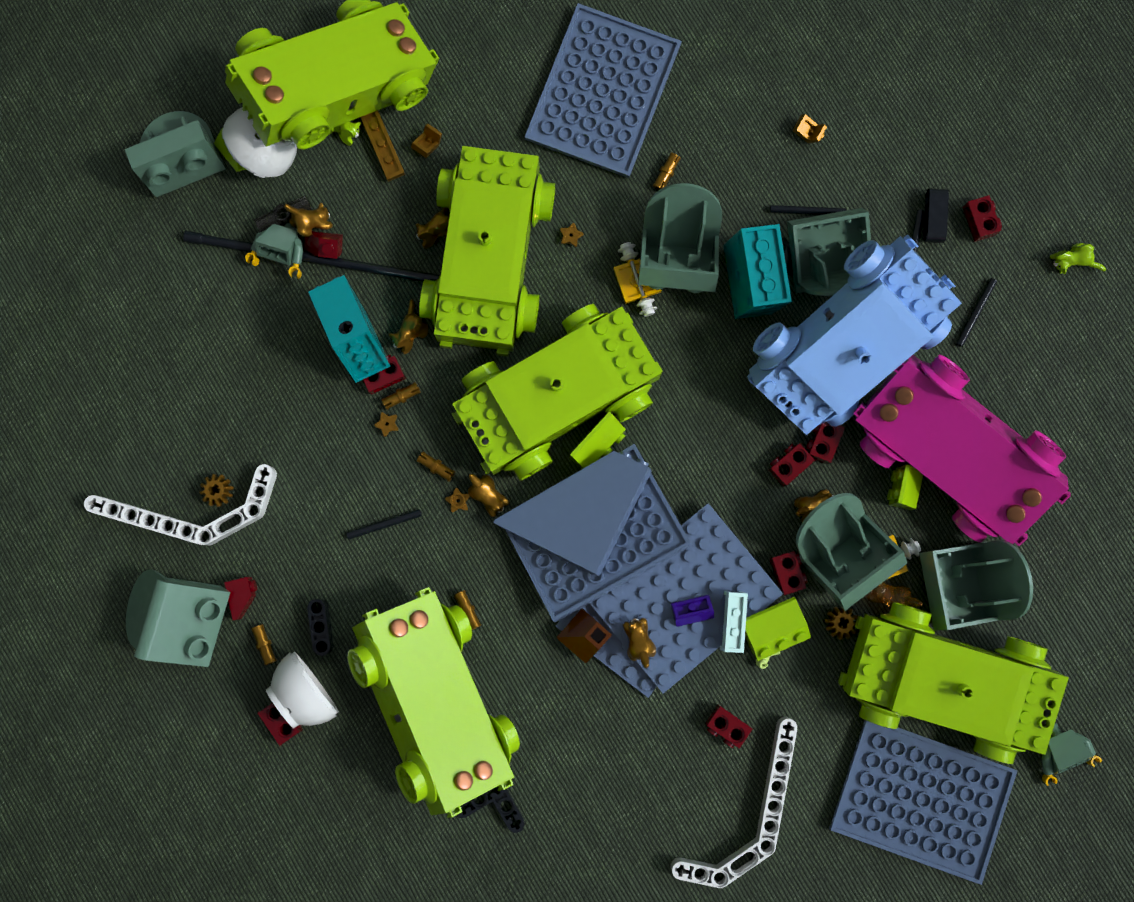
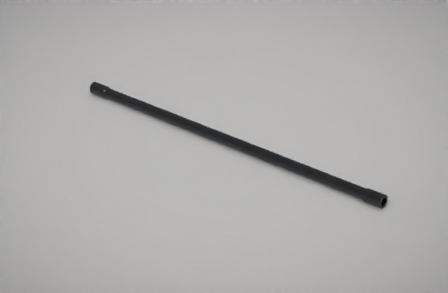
[183,231,440,282]

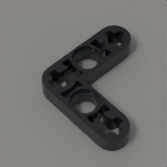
[456,789,525,833]

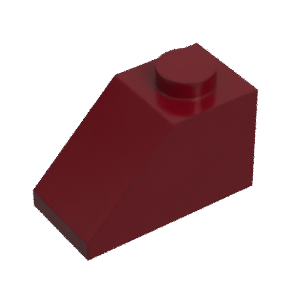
[304,231,343,259]
[224,577,257,621]

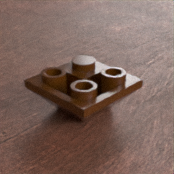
[556,608,612,664]

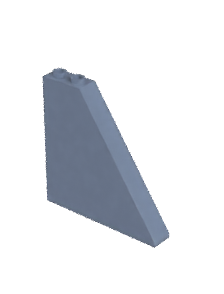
[493,451,652,576]

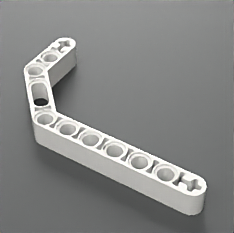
[84,464,277,546]
[671,717,797,888]

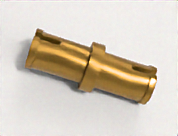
[653,152,681,190]
[381,382,421,410]
[417,451,455,482]
[454,590,481,630]
[251,625,277,665]

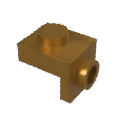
[793,114,827,144]
[411,124,442,158]

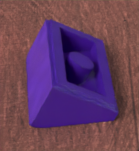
[671,595,714,627]

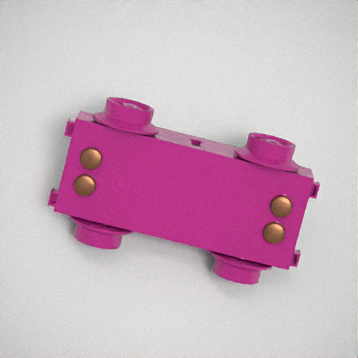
[853,355,1071,546]

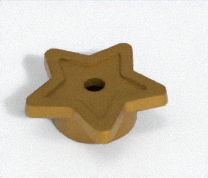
[560,223,584,247]
[374,412,399,437]
[445,488,470,512]

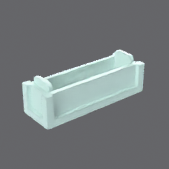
[720,591,748,653]

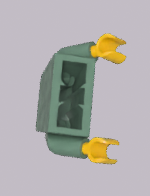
[245,223,303,279]
[1042,723,1102,786]

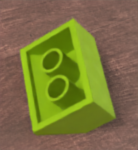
[570,412,626,469]
[745,597,811,661]

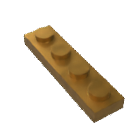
[361,110,405,182]

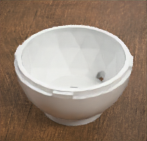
[222,107,297,178]
[266,652,339,728]

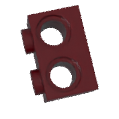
[962,195,1002,242]
[363,355,406,395]
[805,422,845,464]
[768,443,815,487]
[769,551,808,595]
[258,703,303,746]
[705,705,753,749]

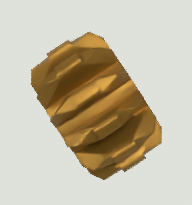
[199,474,234,507]
[825,607,858,639]

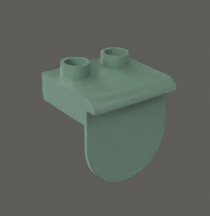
[125,111,227,197]
[638,183,722,293]
[787,208,871,296]
[796,493,907,611]
[919,540,1033,631]
[126,569,230,667]

